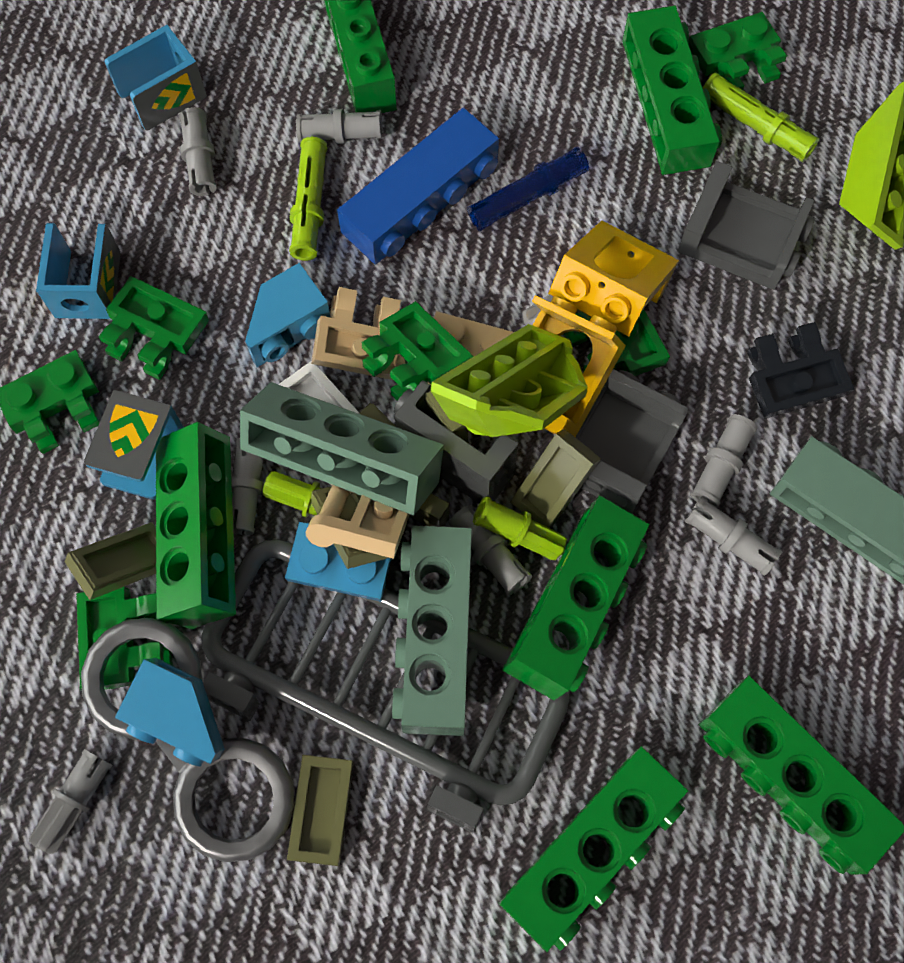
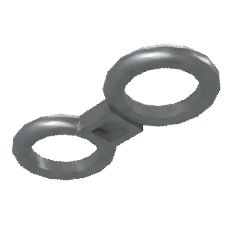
[81,618,295,862]

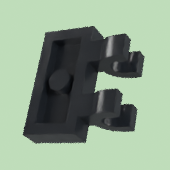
[747,322,854,419]

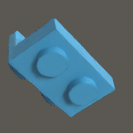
[285,522,393,602]

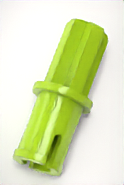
[262,471,322,518]
[472,496,567,560]

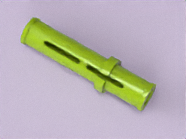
[702,73,819,163]
[289,136,327,261]

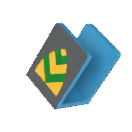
[104,25,207,131]
[36,223,121,319]
[84,390,184,500]

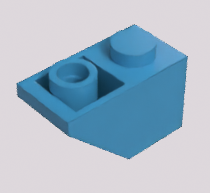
[245,263,330,367]
[115,658,225,767]

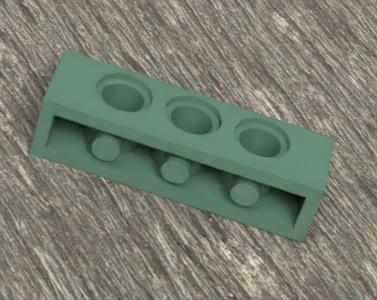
[240,382,444,516]
[392,526,472,736]

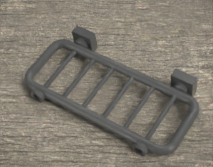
[201,539,570,833]

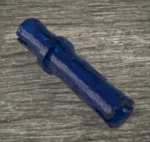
[467,147,590,232]

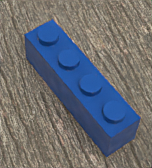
[337,107,499,265]

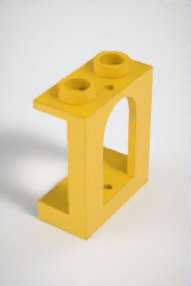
[548,220,679,337]
[532,295,626,437]

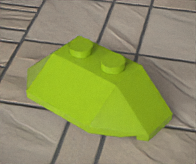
[839,82,904,250]
[431,324,588,437]

